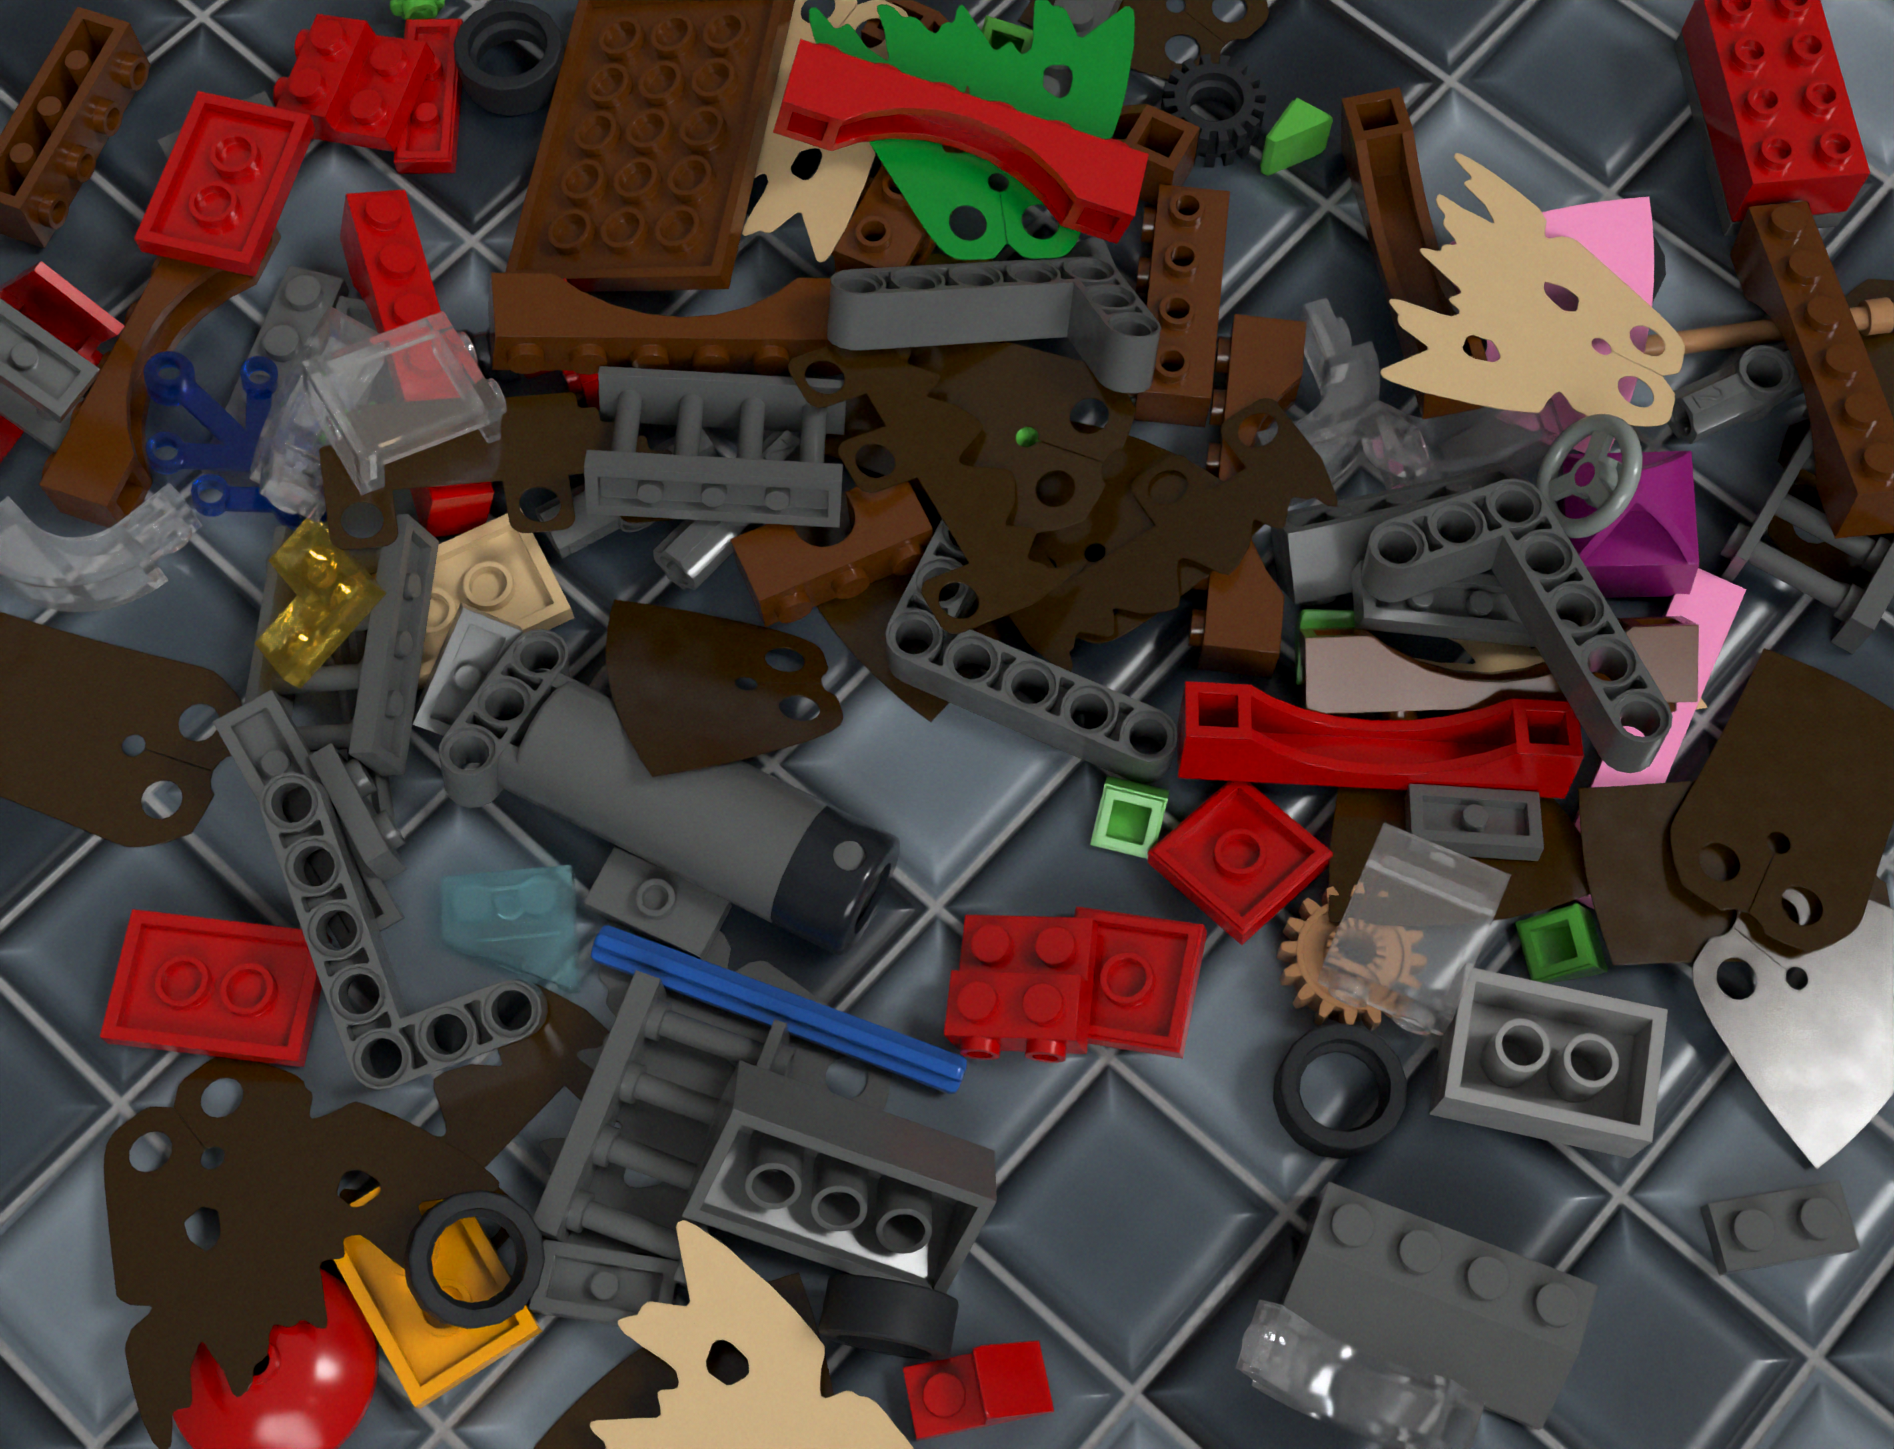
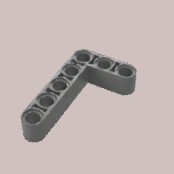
[827,257,1161,393]
[1360,478,1673,773]
[885,519,1178,784]
[259,772,548,1090]

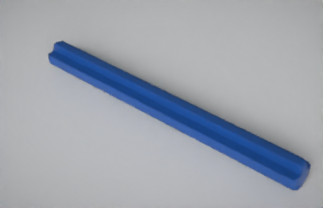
[591,925,967,1094]

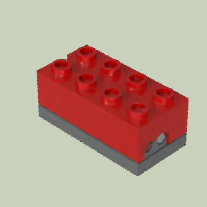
[1674,0,1870,237]

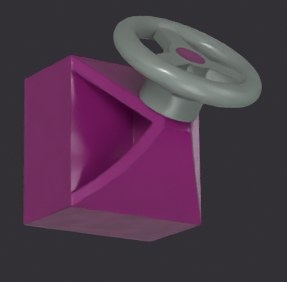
[1536,414,1699,598]

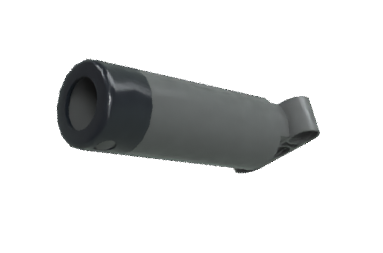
[439,629,900,955]

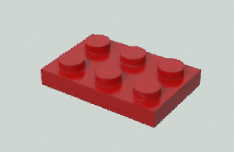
[134,91,316,277]
[100,909,333,1067]

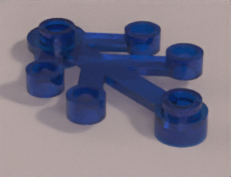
[144,351,327,531]

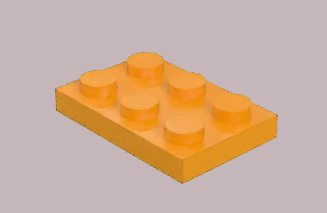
[333,1186,542,1409]

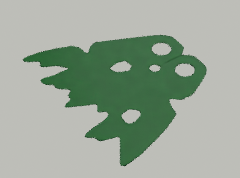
[809,0,1135,260]

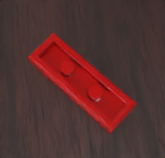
[394,19,463,174]

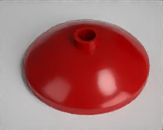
[172,1269,379,1449]

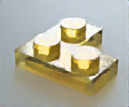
[255,514,387,689]

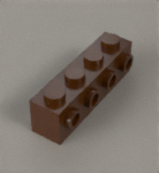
[0,7,151,249]
[831,85,970,273]
[1127,184,1230,428]

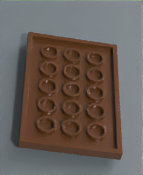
[505,0,795,292]

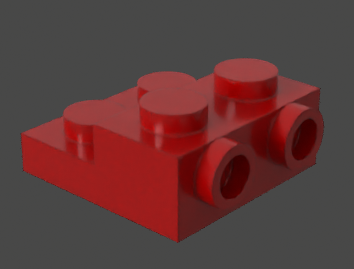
[273,14,435,152]
[944,915,1098,1063]

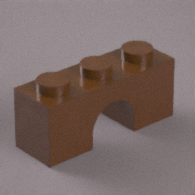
[730,473,933,627]

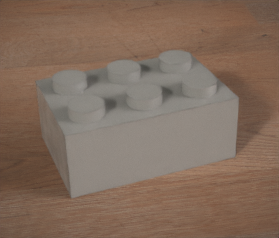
[1429,966,1668,1158]

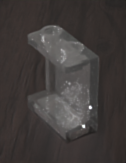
[302,311,507,495]
[1317,823,1511,1036]

